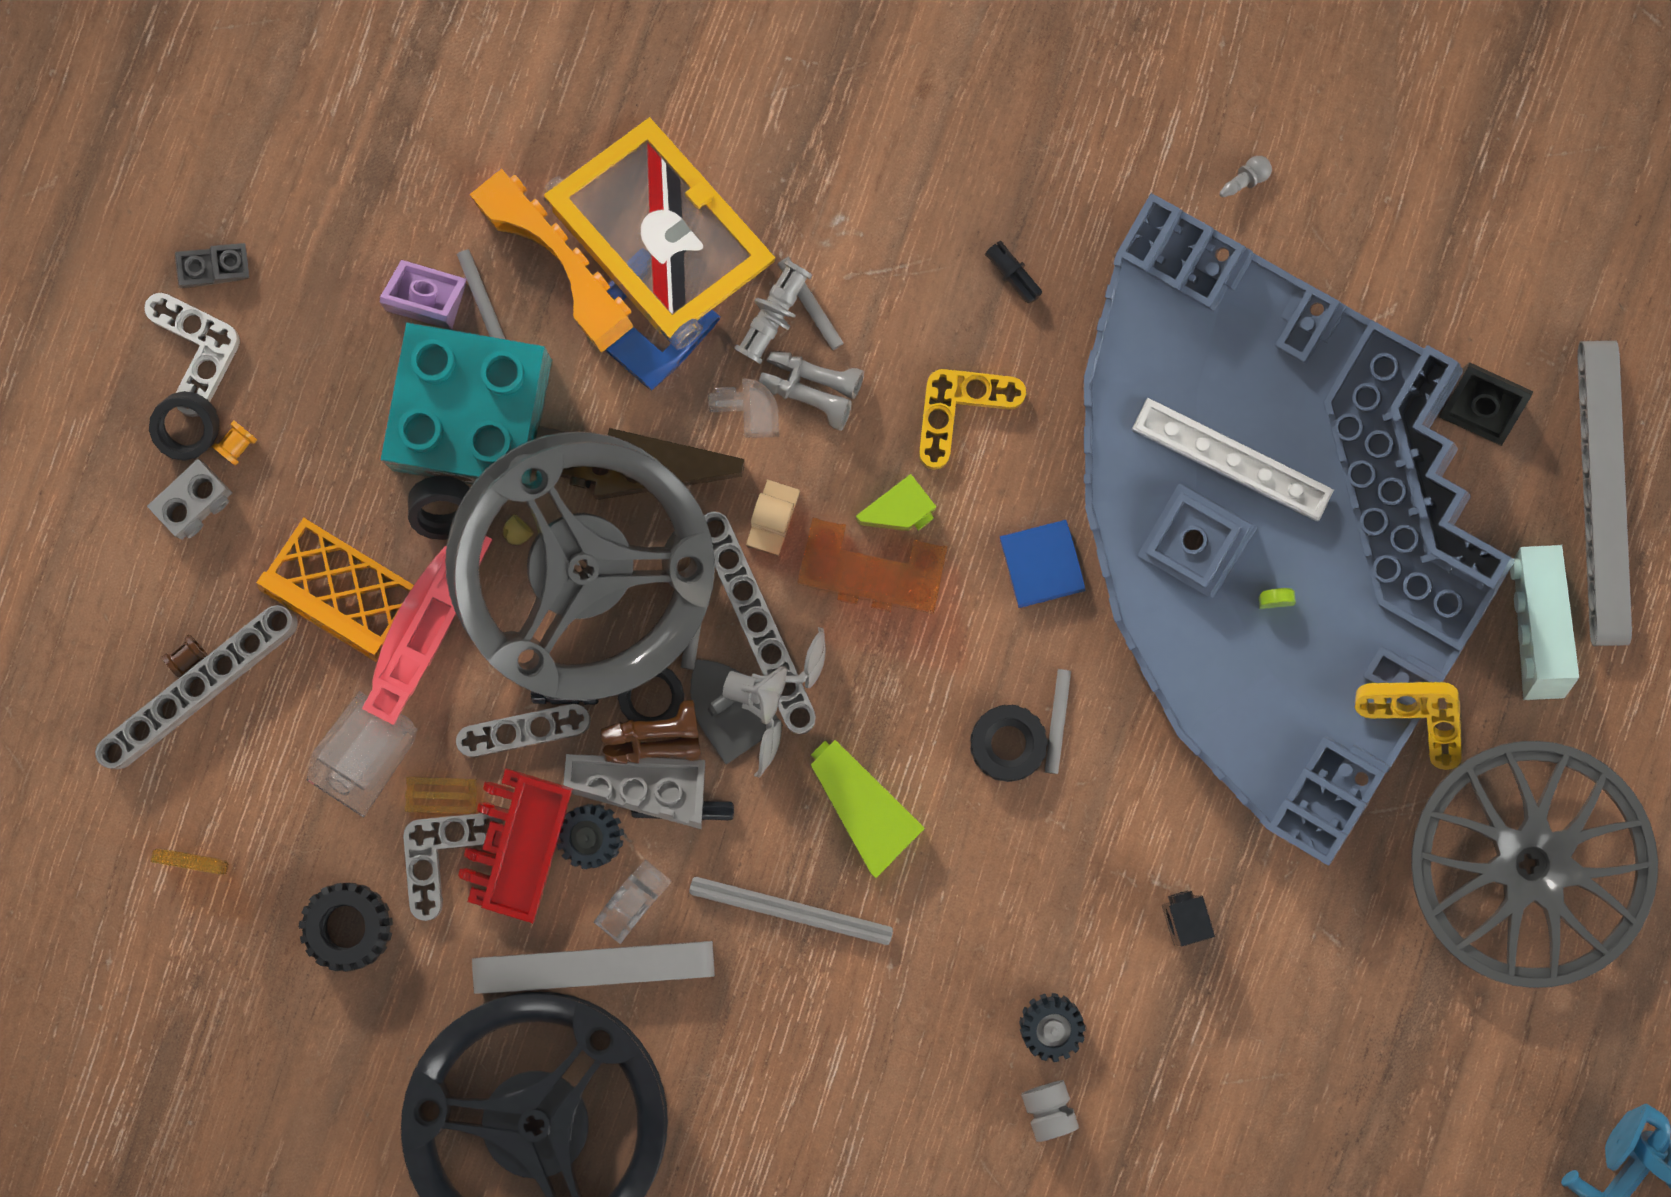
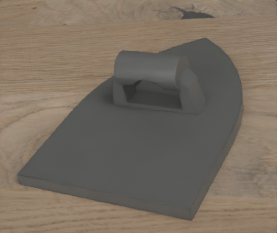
[690,659,783,765]

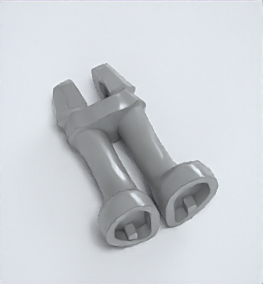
[759,351,865,431]

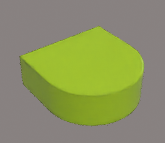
[1258,588,1296,609]

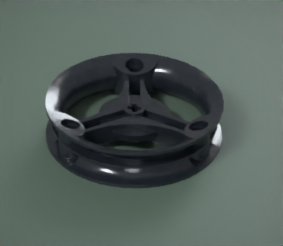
[401,991,668,1197]

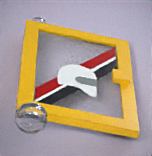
[544,117,776,350]

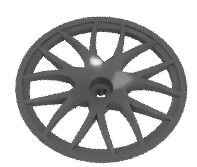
[1411,741,1658,988]

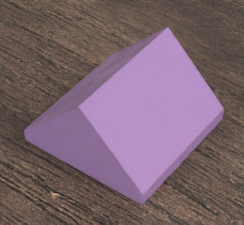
[379,260,467,330]

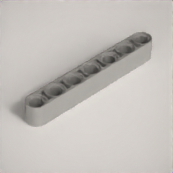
[704,512,816,735]
[95,605,298,769]
[472,941,715,994]

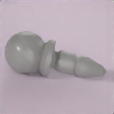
[1219,156,1272,197]

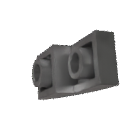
[175,243,249,288]

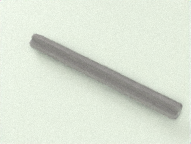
[689,877,893,945]

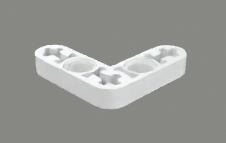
[144,293,240,417]

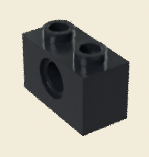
[1161,890,1215,947]

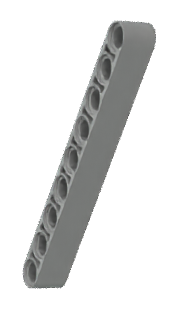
[1577,340,1632,646]

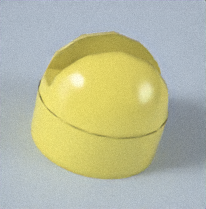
[503,514,534,545]

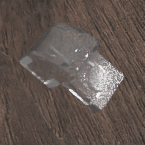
[708,378,779,438]
[594,859,672,944]

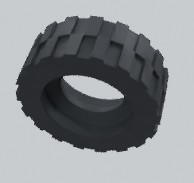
[970,705,1048,782]

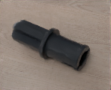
[985,240,1042,304]

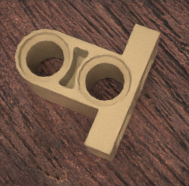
[746,479,800,557]

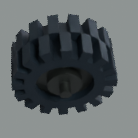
[557,804,624,869]

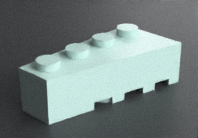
[1510,545,1580,700]

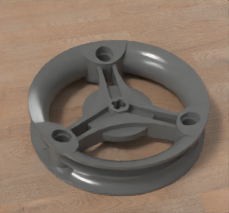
[445,432,715,700]

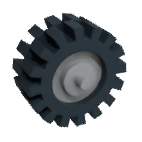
[1019,993,1086,1062]

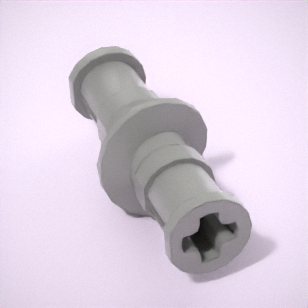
[734,259,813,364]

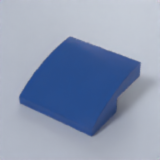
[1000,520,1085,608]

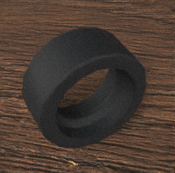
[149,391,220,461]
[408,476,470,540]
[618,668,685,721]

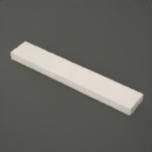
[1132,398,1334,521]

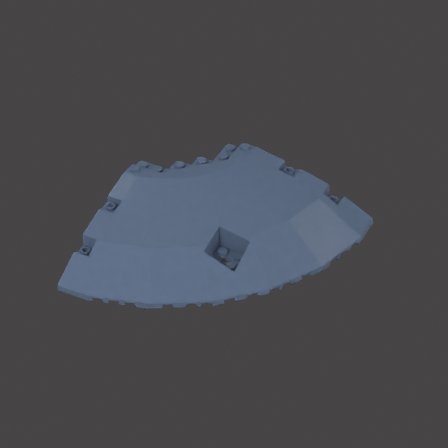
[1084,193,1515,866]

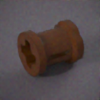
[162,634,208,678]

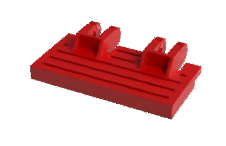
[458,768,573,923]

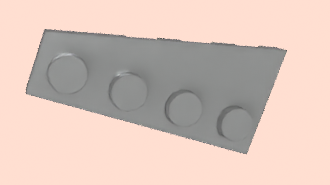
[563,754,705,829]

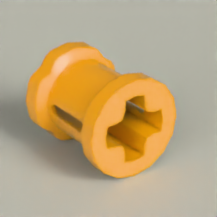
[211,420,257,466]

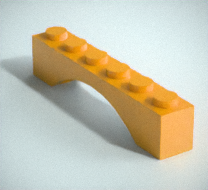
[469,168,633,353]

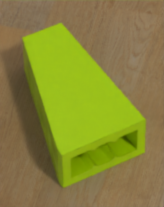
[811,740,925,878]

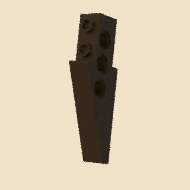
[531,426,745,500]

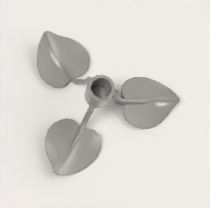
[723,627,826,778]

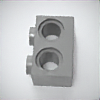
[147,459,233,540]

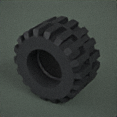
[299,883,393,972]

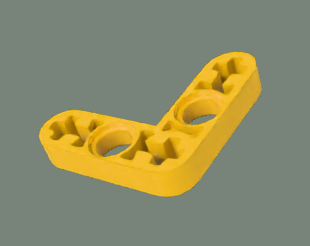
[919,369,1026,470]
[1355,682,1462,770]

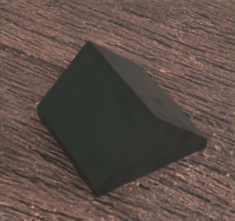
[1439,362,1533,446]

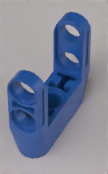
[578,249,721,391]

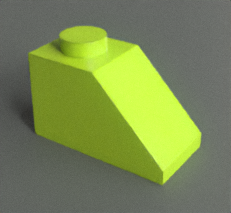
[856,474,936,531]

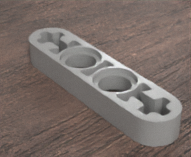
[456,704,591,757]

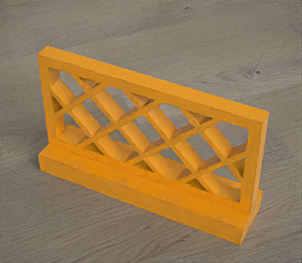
[256,517,414,662]

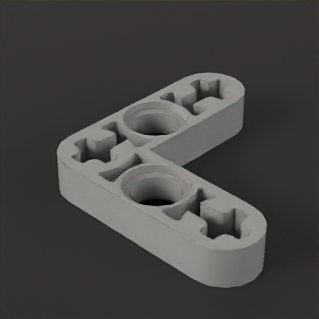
[403,813,505,921]

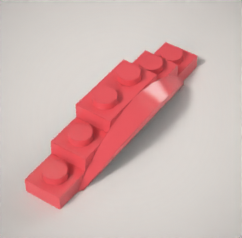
[362,536,493,726]

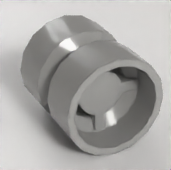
[1021,1080,1079,1142]

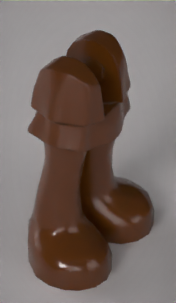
[600,700,701,764]

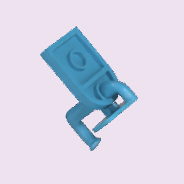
[1561,1103,1671,1197]

